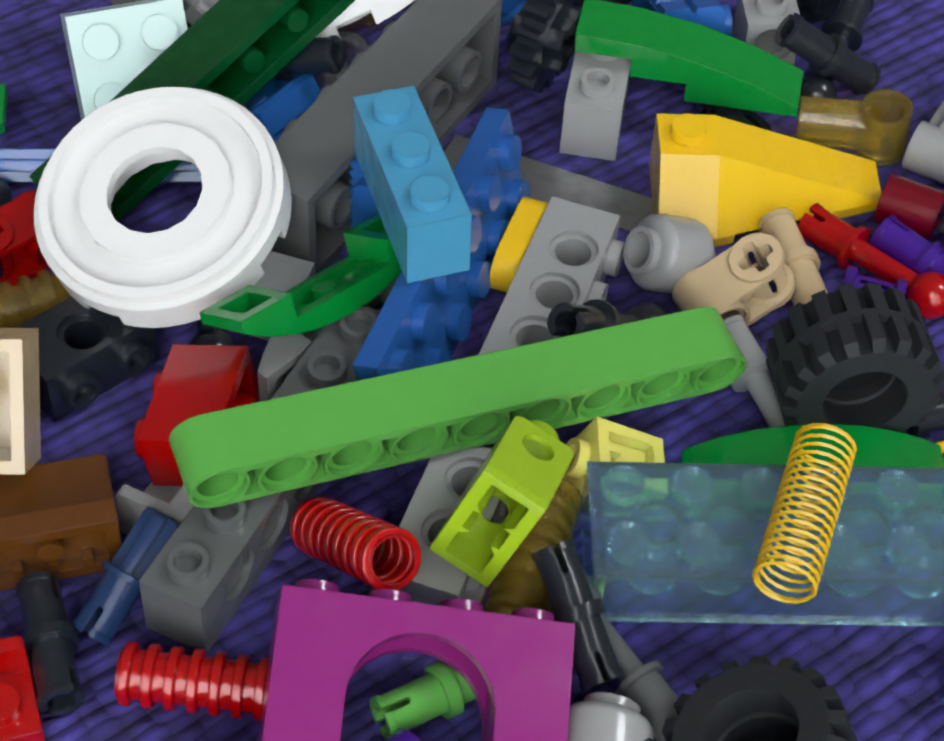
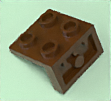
[0,454,122,591]

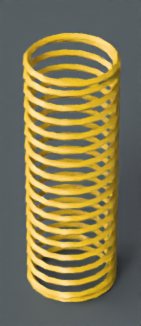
[752,423,857,604]

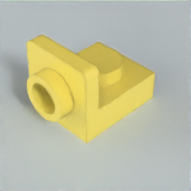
[564,417,668,506]

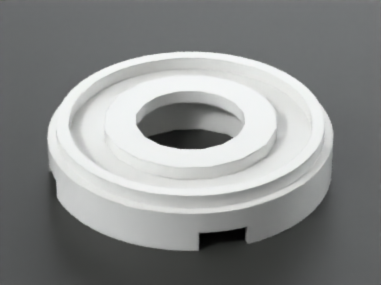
[34,87,292,328]

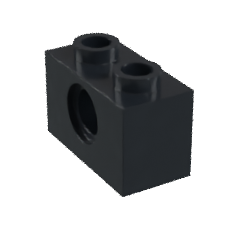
[16,296,160,423]

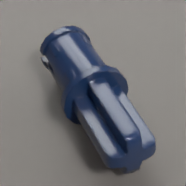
[71,507,179,647]

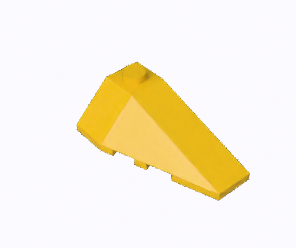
[649,113,882,247]

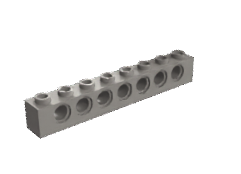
[399,196,625,606]

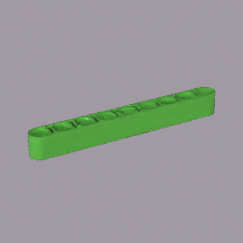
[168,307,747,508]

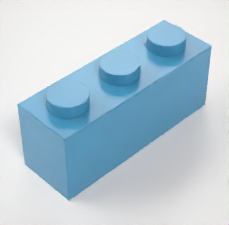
[353,86,472,284]

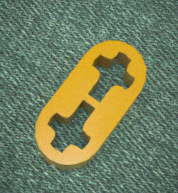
[489,196,548,293]

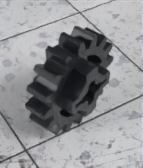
[507,0,584,93]

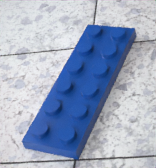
[352,107,530,381]

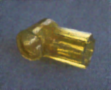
[796,89,914,165]

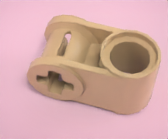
[672,233,796,326]

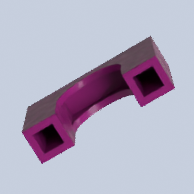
[258,579,575,741]

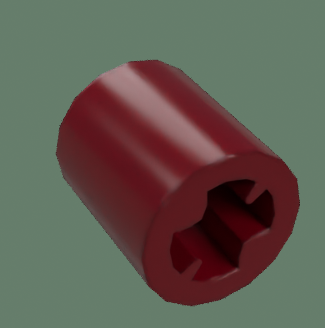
[873,173,944,241]

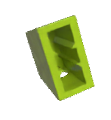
[429,416,574,588]

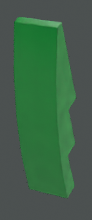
[575,0,803,117]

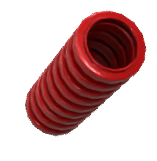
[290,496,421,590]
[114,641,269,722]

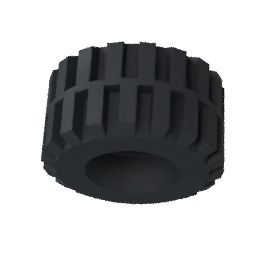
[765,283,944,434]
[662,655,858,741]

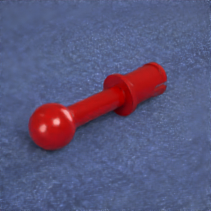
[798,203,944,320]

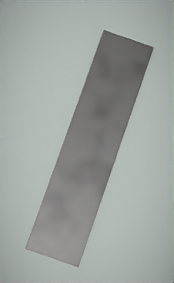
[444,134,654,231]

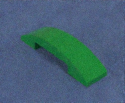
[199,213,402,337]
[681,424,944,511]

